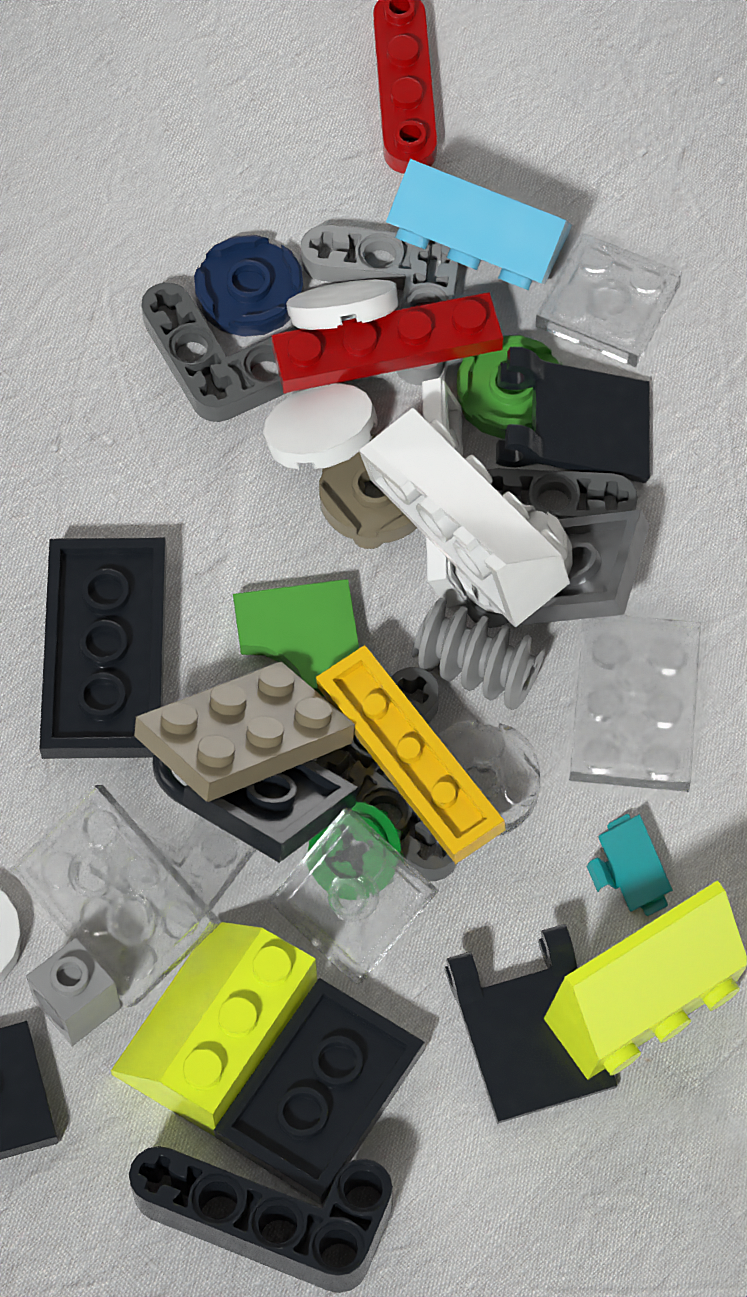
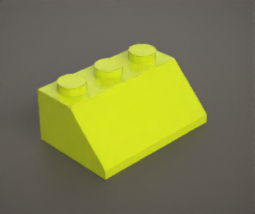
[544,880,747,1080]
[111,921,317,1137]

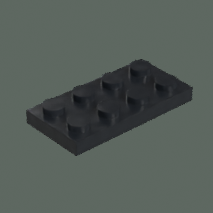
[39,537,167,759]

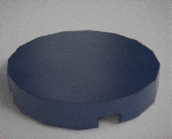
[194,235,304,337]

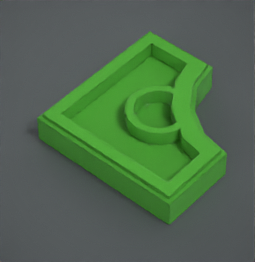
[233,579,359,697]

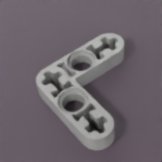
[301,225,459,385]

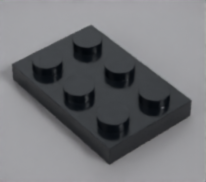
[214,978,425,1204]

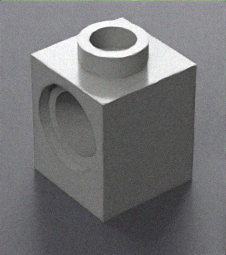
[26,937,121,1046]

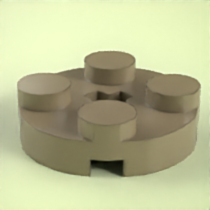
[319,434,417,549]

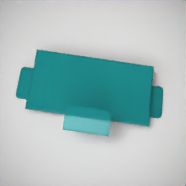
[586,814,673,916]

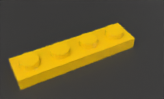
[316,645,506,864]

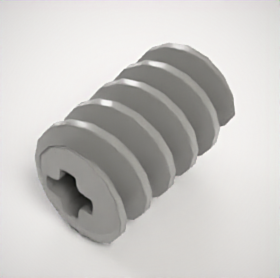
[412,596,545,710]

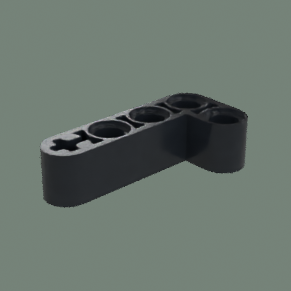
[129,1146,393,1293]

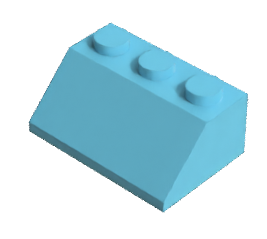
[386,159,572,290]

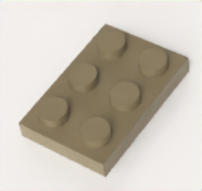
[134,662,355,802]

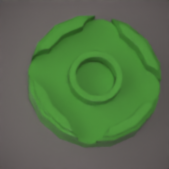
[456,335,563,439]

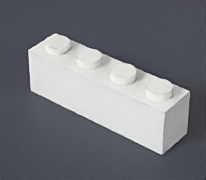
[359,408,570,628]

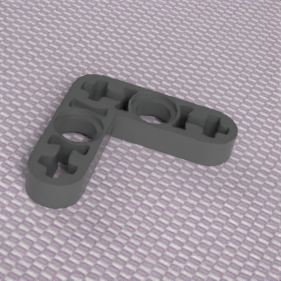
[141,282,300,422]
[465,468,638,628]
[315,667,458,881]

